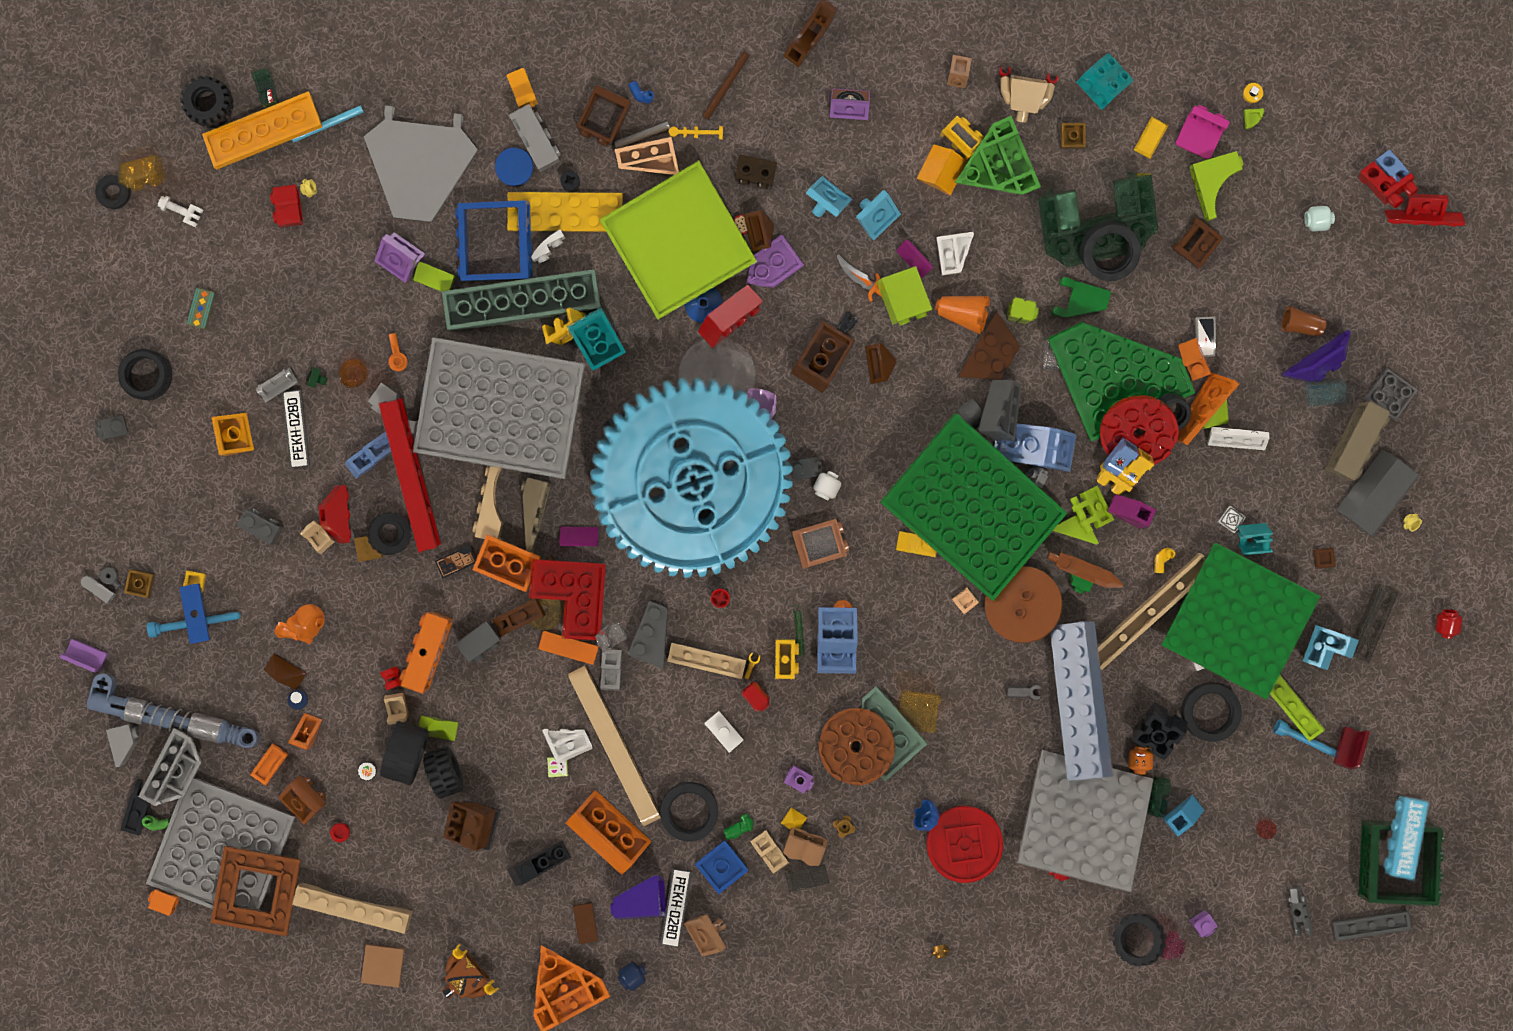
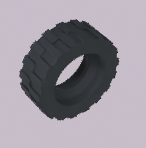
[367,512,412,555]

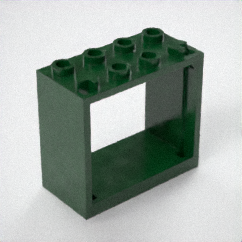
[1358,820,1444,906]

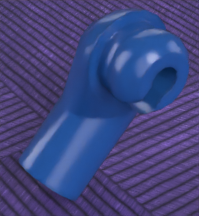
[628,81,654,104]

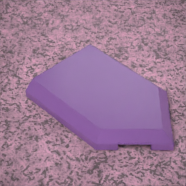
[747,235,804,288]

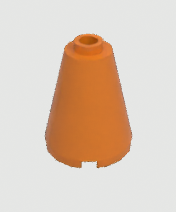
[935,296,990,334]

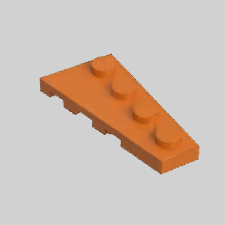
[1177,372,1239,445]

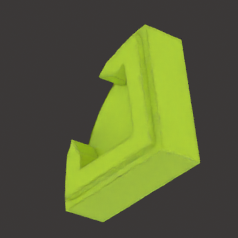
[1243,108,1264,130]

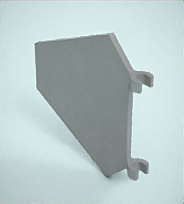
[364,105,478,222]

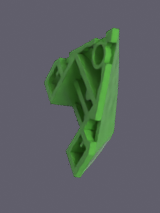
[954,116,1041,195]

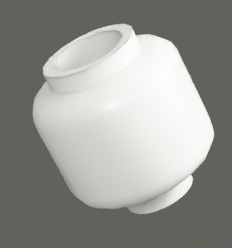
[813,471,842,500]

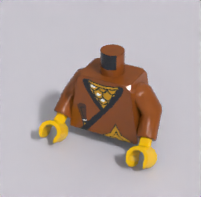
[442,944,499,999]

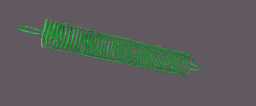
[794,605,805,662]

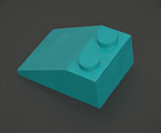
[567,308,626,371]

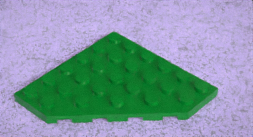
[1047,322,1195,442]

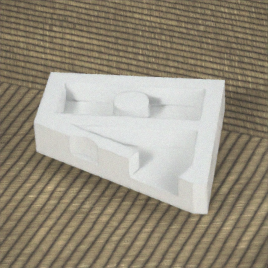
[936,232,974,276]
[542,729,593,764]

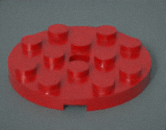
[1100,395,1179,465]

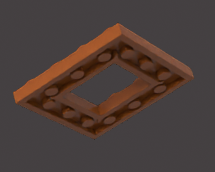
[210,846,302,936]

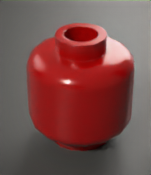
[1435,609,1463,639]

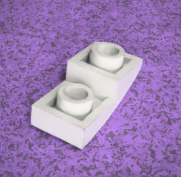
[531,229,565,263]

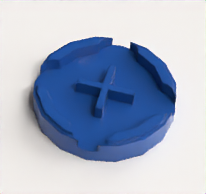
[495,147,534,187]

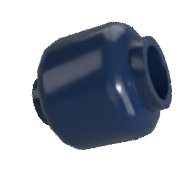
[617,962,647,991]

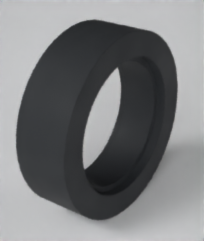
[1080,221,1141,281]
[1181,683,1242,742]
[660,782,718,842]

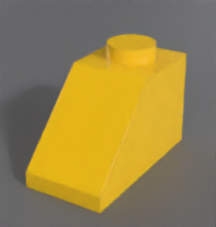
[896,531,936,557]

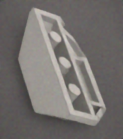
[138,728,202,806]

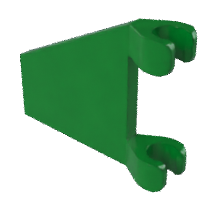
[1051,277,1111,318]

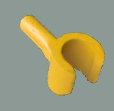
[744,653,760,679]

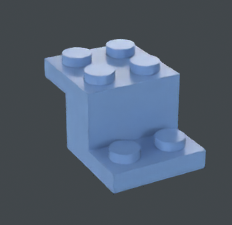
[817,607,858,674]

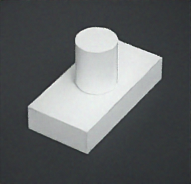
[704,711,744,753]

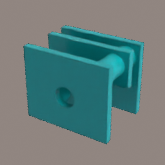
[1238,523,1272,555]

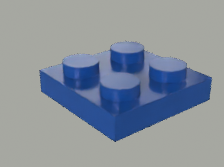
[695,840,749,894]

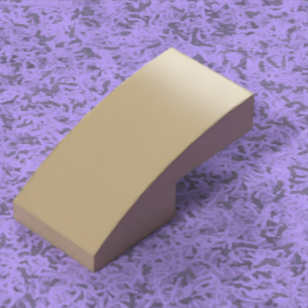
[750,831,789,874]

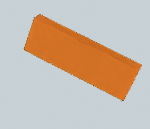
[538,630,599,665]

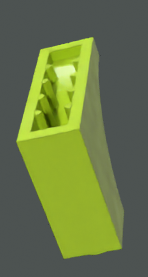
[1189,151,1243,222]

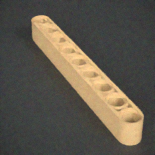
[568,666,661,826]

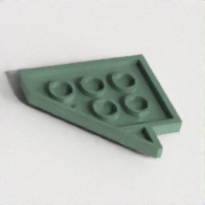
[860,686,928,782]

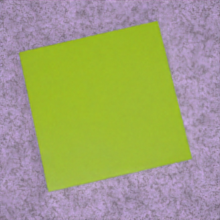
[599,161,757,320]

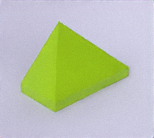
[1202,400,1228,429]
[418,715,458,741]

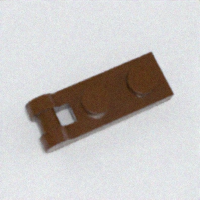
[492,599,546,637]

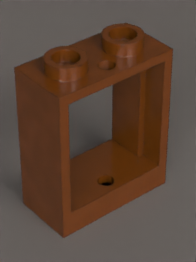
[576,85,632,147]

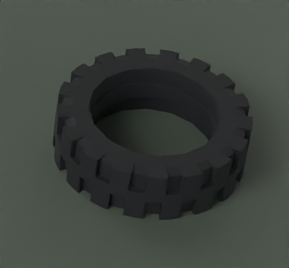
[1113,914,1166,966]

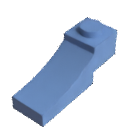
[345,431,391,479]

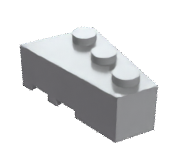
[509,104,561,172]

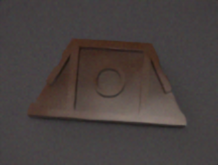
[958,312,1020,380]

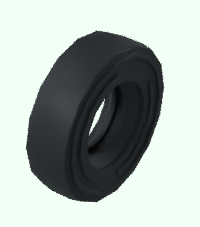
[95,175,131,210]

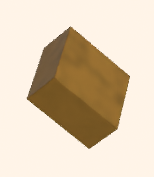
[1060,123,1086,149]
[354,536,384,562]
[124,569,156,598]

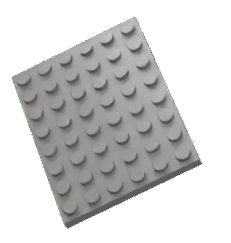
[413,337,585,479]

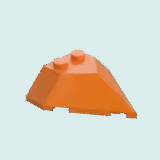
[533,945,610,1031]

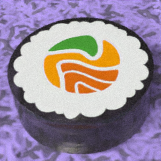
[357,761,378,781]

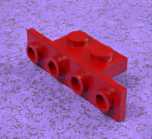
[1385,194,1465,227]

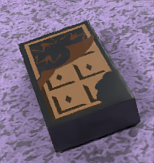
[435,545,477,578]

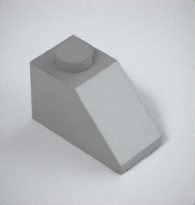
[106,723,140,767]

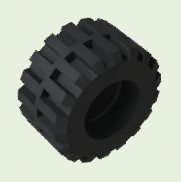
[180,75,234,128]
[423,746,464,799]

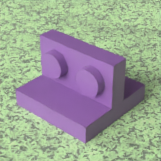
[375,232,425,283]

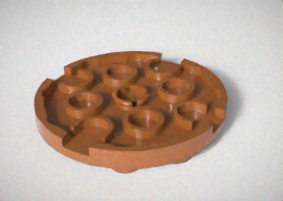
[819,708,896,785]

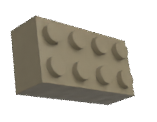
[1324,401,1390,482]

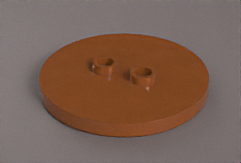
[985,566,1062,643]

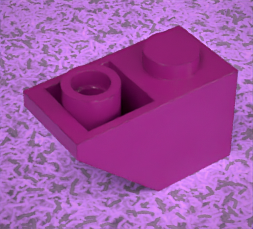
[1107,494,1156,529]

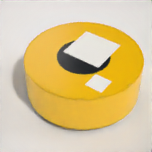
[1243,83,1263,103]

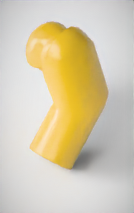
[1154,548,1175,573]

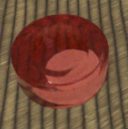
[1256,819,1277,839]

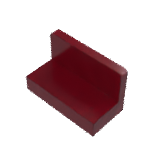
[1333,727,1370,770]

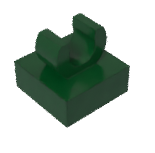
[305,367,328,388]

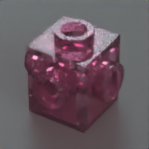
[1162,931,1186,960]

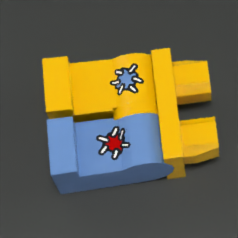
[1097,438,1154,495]

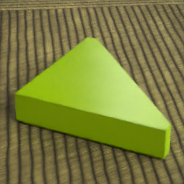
[1053,515,1099,545]

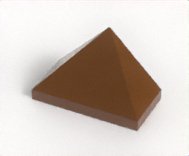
[744,210,774,251]
[865,343,896,384]
[264,653,307,690]

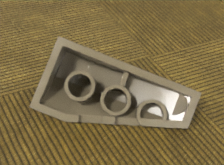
[521,477,551,553]

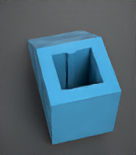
[1162,795,1205,836]

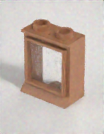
[792,519,849,569]

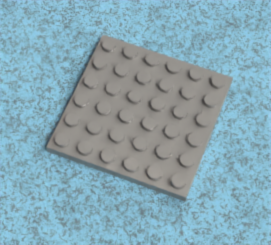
[1017,750,1153,892]
[146,777,296,910]

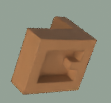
[947,55,972,88]

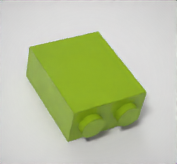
[876,266,932,326]

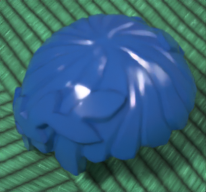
[913,799,939,831]

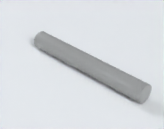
[614,122,670,149]

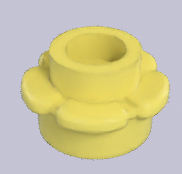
[300,179,317,198]
[1403,513,1422,532]

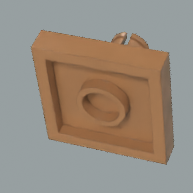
[683,914,726,956]

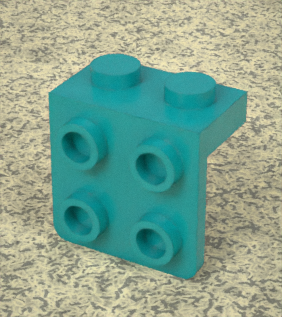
[1076,53,1133,110]

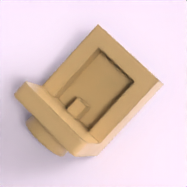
[300,521,335,554]
[384,693,409,725]

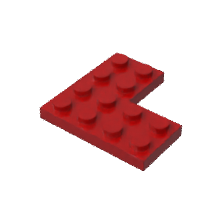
[529,559,606,640]

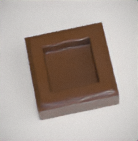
[1313,548,1336,569]

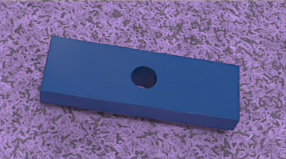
[179,583,210,644]

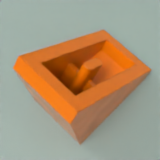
[289,713,322,750]

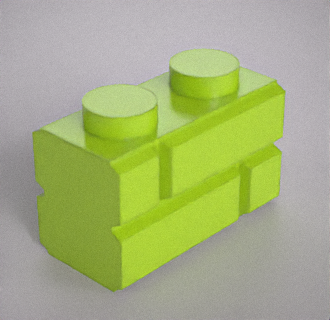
[1006,298,1039,324]

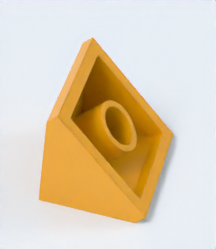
[916,144,968,196]
[211,413,254,456]

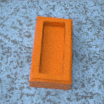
[250,743,289,786]

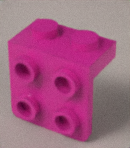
[1176,105,1230,159]

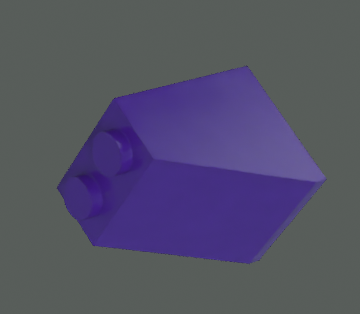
[610,876,666,920]

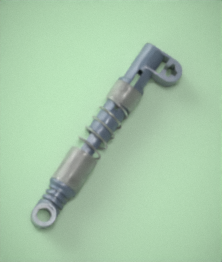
[87,674,261,748]

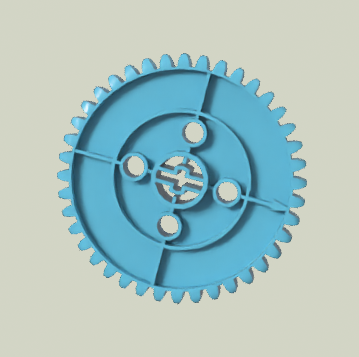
[591,378,793,578]

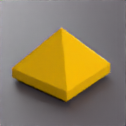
[781,807,807,830]

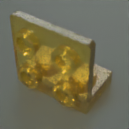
[899,690,941,733]

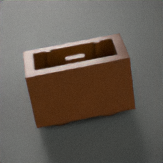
[443,801,496,852]

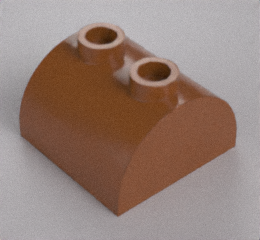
[278,775,327,825]

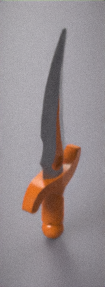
[837,254,882,302]

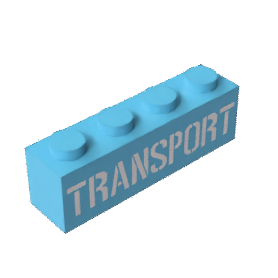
[1384,796,1429,880]

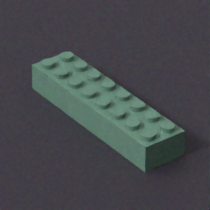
[442,269,602,332]

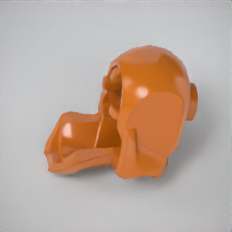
[274,604,325,644]

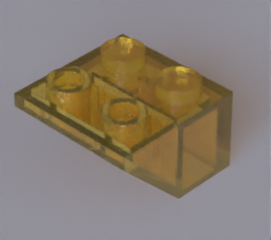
[118,154,167,191]

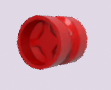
[711,588,730,608]
[380,666,402,691]

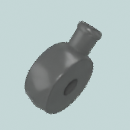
[100,567,121,589]

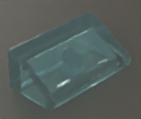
[1305,380,1347,406]

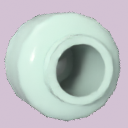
[1304,206,1335,231]

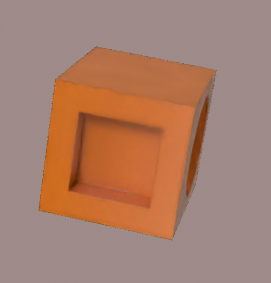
[148,888,180,916]

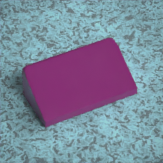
[896,239,933,278]
[559,527,599,546]

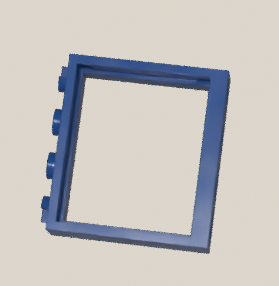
[455,200,533,282]

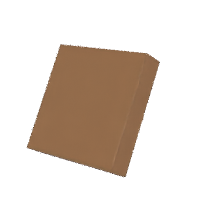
[361,944,405,988]

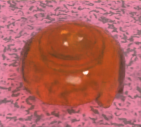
[338,358,368,388]

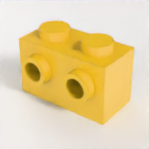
[775,639,799,679]

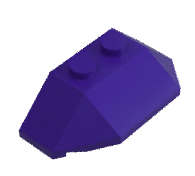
[1281,330,1351,383]

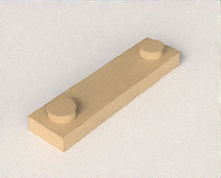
[667,643,746,679]

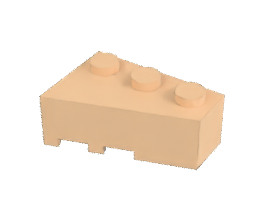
[615,137,679,175]

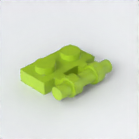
[1070,485,1114,534]

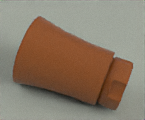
[1281,306,1327,337]

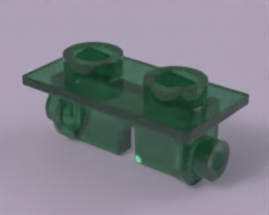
[1147,776,1171,817]

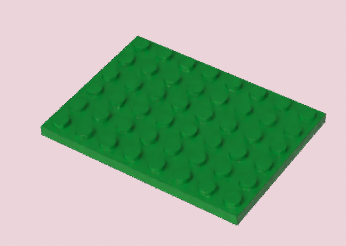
[879,413,1067,601]

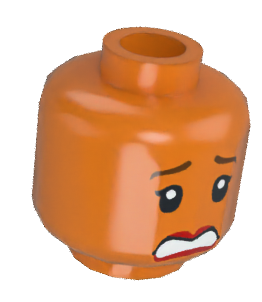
[1128,746,1154,774]

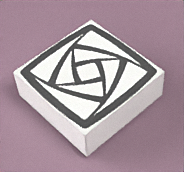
[1218,506,1246,533]

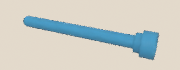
[147,612,241,638]
[1273,719,1337,757]

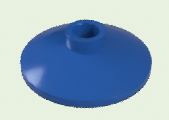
[684,288,723,323]

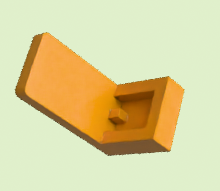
[507,68,538,109]

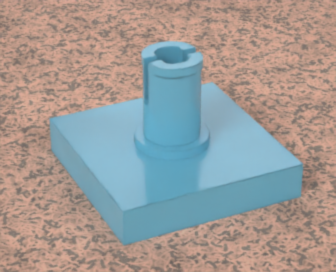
[806,176,852,217]
[856,190,901,241]

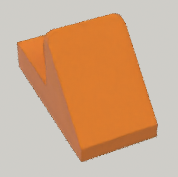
[1178,338,1211,381]

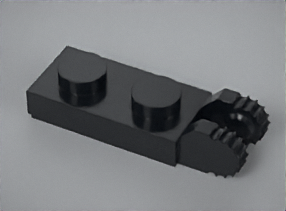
[121,778,150,836]

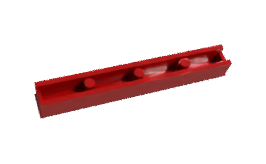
[378,398,441,553]

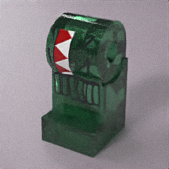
[251,68,279,108]

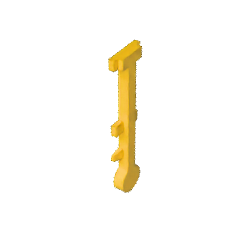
[669,126,723,139]

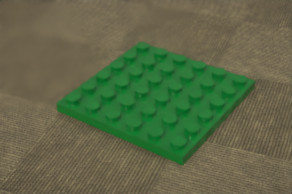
[1161,543,1321,700]

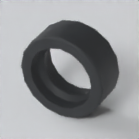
[1158,393,1191,430]

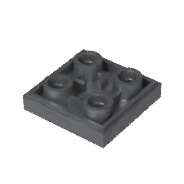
[1363,368,1418,421]

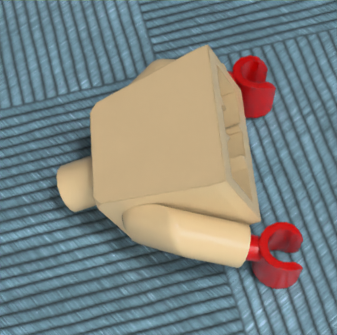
[999,67,1058,123]

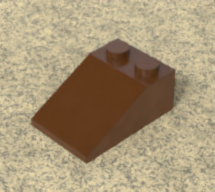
[791,321,855,393]

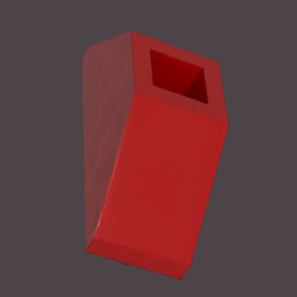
[318,485,351,543]

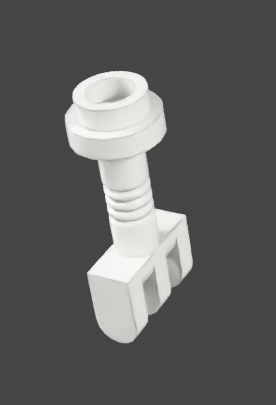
[158,196,203,227]

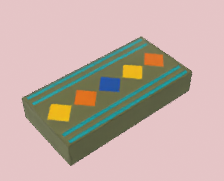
[186,288,216,330]

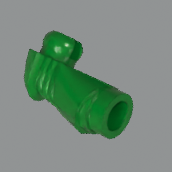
[724,814,754,840]

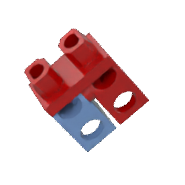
[1359,150,1418,209]

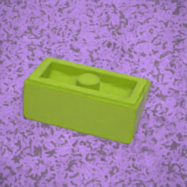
[413,261,456,292]

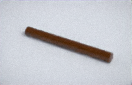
[702,52,749,120]

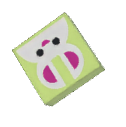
[547,757,568,777]

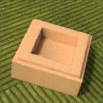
[952,588,979,614]

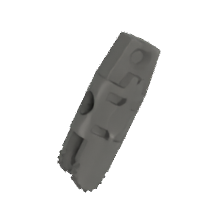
[1289,886,1313,936]

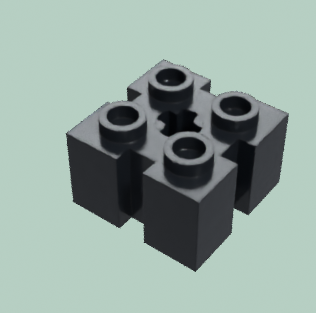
[1132,702,1187,760]

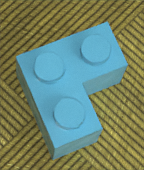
[1303,625,1359,670]

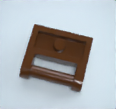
[1172,218,1223,269]

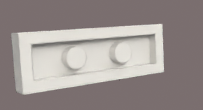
[1207,427,1269,450]

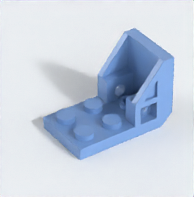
[994,423,1076,472]

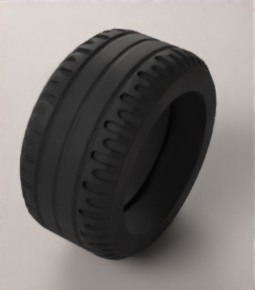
[118,349,173,400]

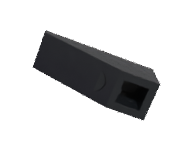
[507,841,571,886]

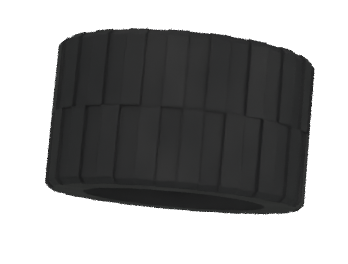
[379,721,429,785]

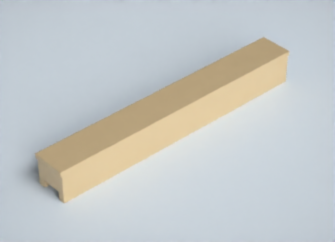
[1097,553,1205,670]

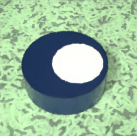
[288,690,308,710]

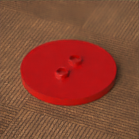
[926,805,1004,883]

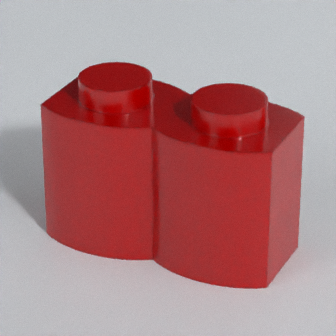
[270,184,303,228]
[741,680,770,712]

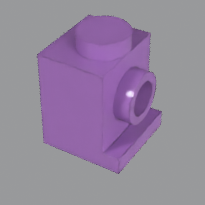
[784,764,815,793]
[1189,910,1218,937]

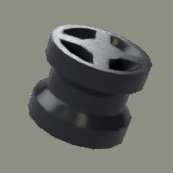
[560,171,580,192]

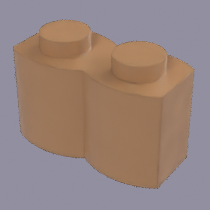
[783,828,828,866]

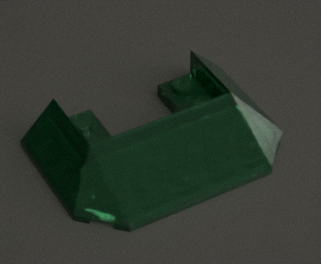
[1037,172,1158,268]

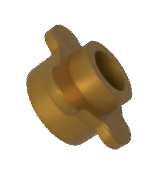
[833,815,856,838]
[931,944,950,959]

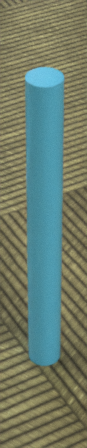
[292,105,364,142]

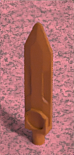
[1047,552,1123,588]

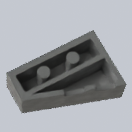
[978,380,1021,441]
[628,600,668,669]

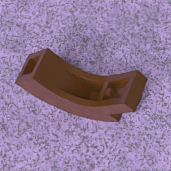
[783,0,838,67]

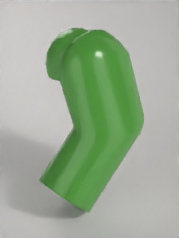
[142,815,170,831]

